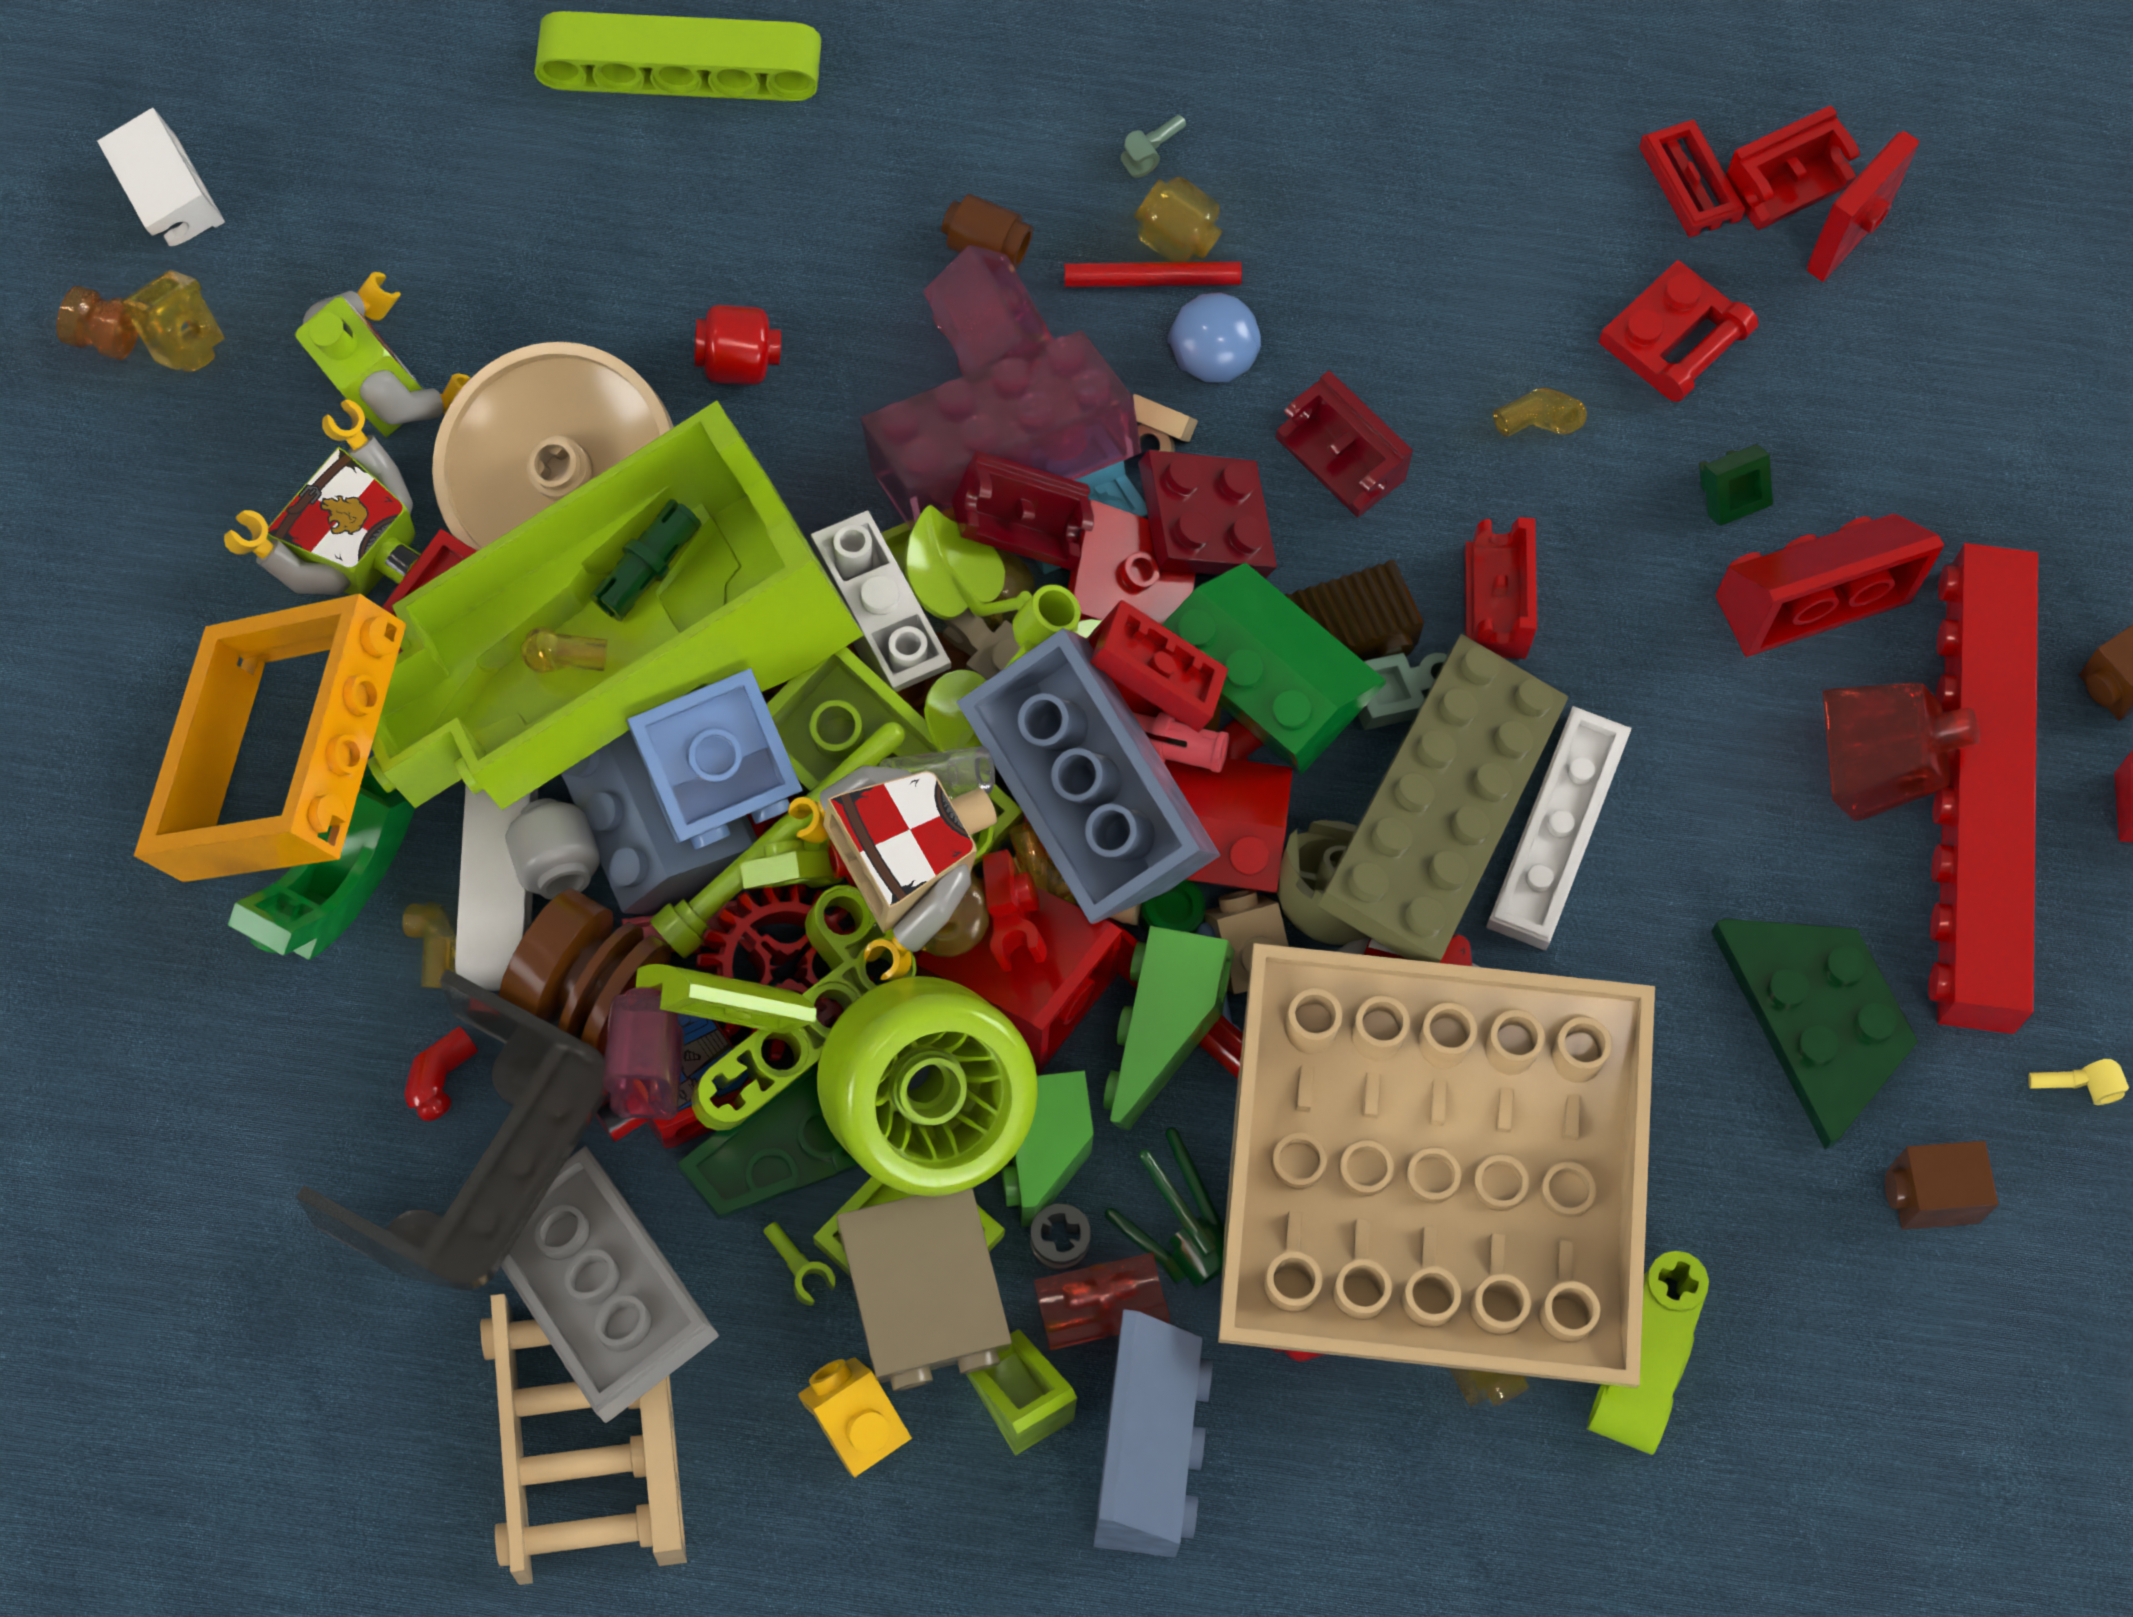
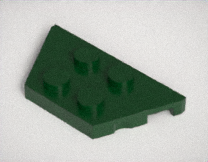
[1711,919,1918,1149]

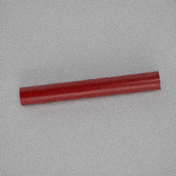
[1064,261,1242,287]

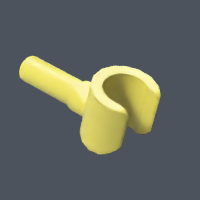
[2028,1059,2129,1105]

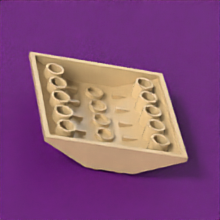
[1218,943,1655,1388]

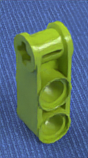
[1587,1251,1709,1455]

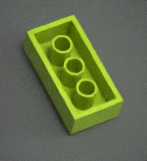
[766,647,1024,877]

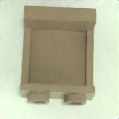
[837,1188,1012,1391]

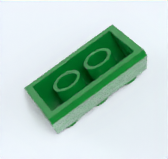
[1162,562,1386,776]

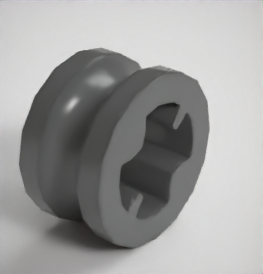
[1030,1203,1091,1271]

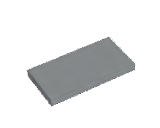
[477,1146,719,1423]

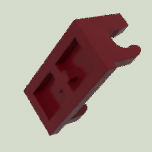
[1275,370,1413,518]
[951,450,1094,571]

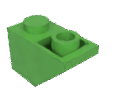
[1002,1070,1094,1227]

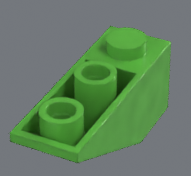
[1103,926,1235,1130]

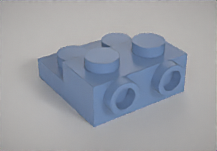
[626,668,803,850]

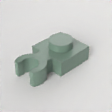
[1358,653,1447,730]

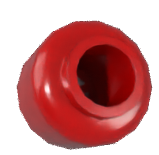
[694,304,781,385]

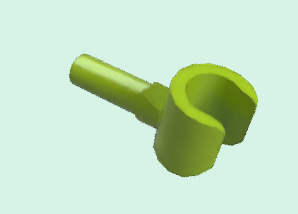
[763,1222,835,1306]

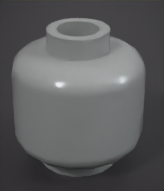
[505,798,600,900]

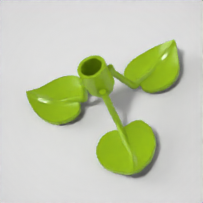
[904,505,1102,774]

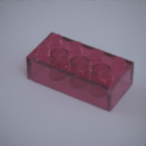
[860,330,1141,530]

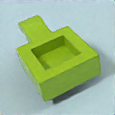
[740,837,842,889]

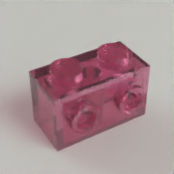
[923,245,1058,392]

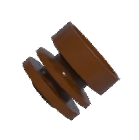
[498,888,672,1064]

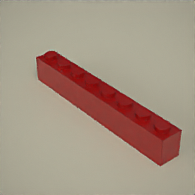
[1928,543,2038,1034]

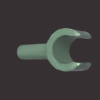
[1120,115,1186,178]

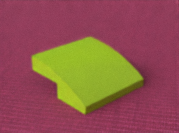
[635,964,816,1034]

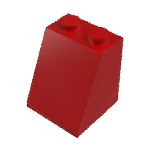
[913,878,1122,1075]

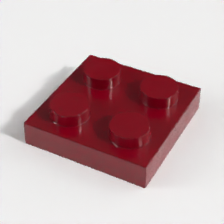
[1138,450,1277,579]

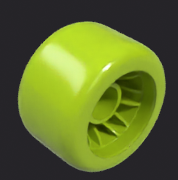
[817,976,1038,1197]

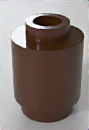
[941,193,1033,270]

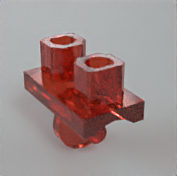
[1034,1252,1170,1350]

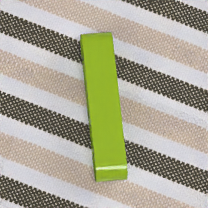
[534,11,821,101]

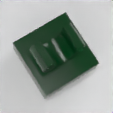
[1699,444,1773,526]

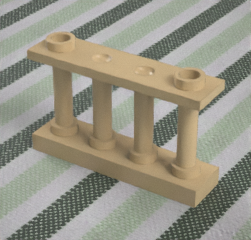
[480,1294,687,1585]

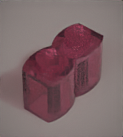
[603,988,685,1120]

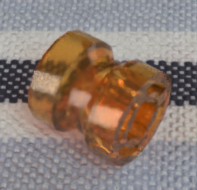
[56,285,141,360]

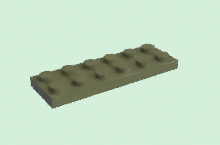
[1316,633,1568,963]

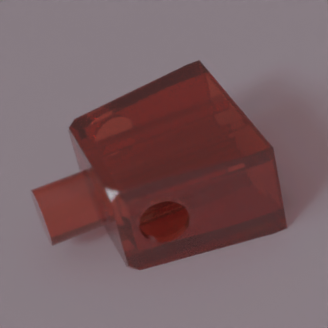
[1822,683,1980,821]

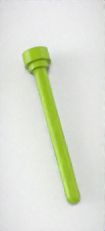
[649,722,905,959]

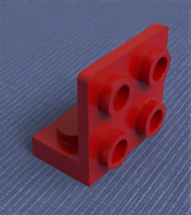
[1087,599,1228,742]

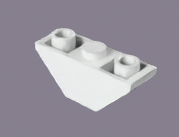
[811,510,951,692]

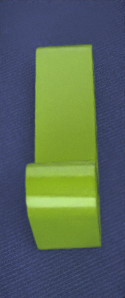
[691,885,916,1131]

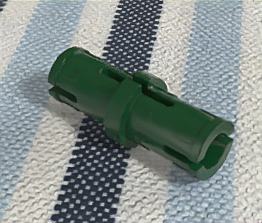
[590,499,702,622]

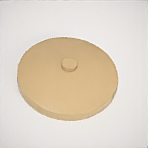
[432,342,674,551]

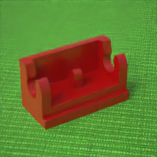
[1726,105,1860,231]
[1464,517,1537,659]

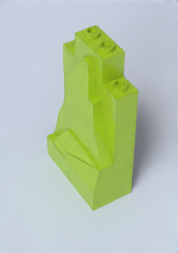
[367,401,863,810]

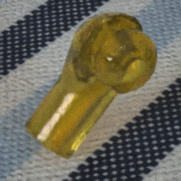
[403,901,456,989]

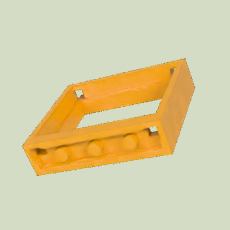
[134,593,406,882]

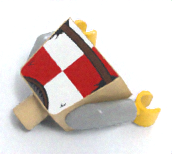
[788,765,997,980]

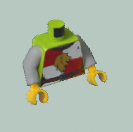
[294,272,471,438]
[224,400,421,596]

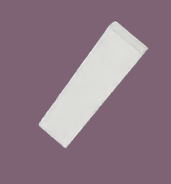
[1486,706,1632,951]

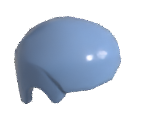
[1167,292,1261,383]

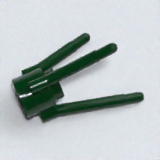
[1105,1127,1225,1289]

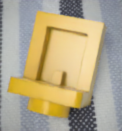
[798,1357,912,1478]

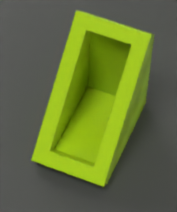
[966,1329,1077,1456]

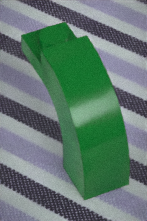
[227,765,415,960]

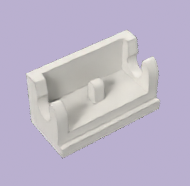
[97,108,225,246]

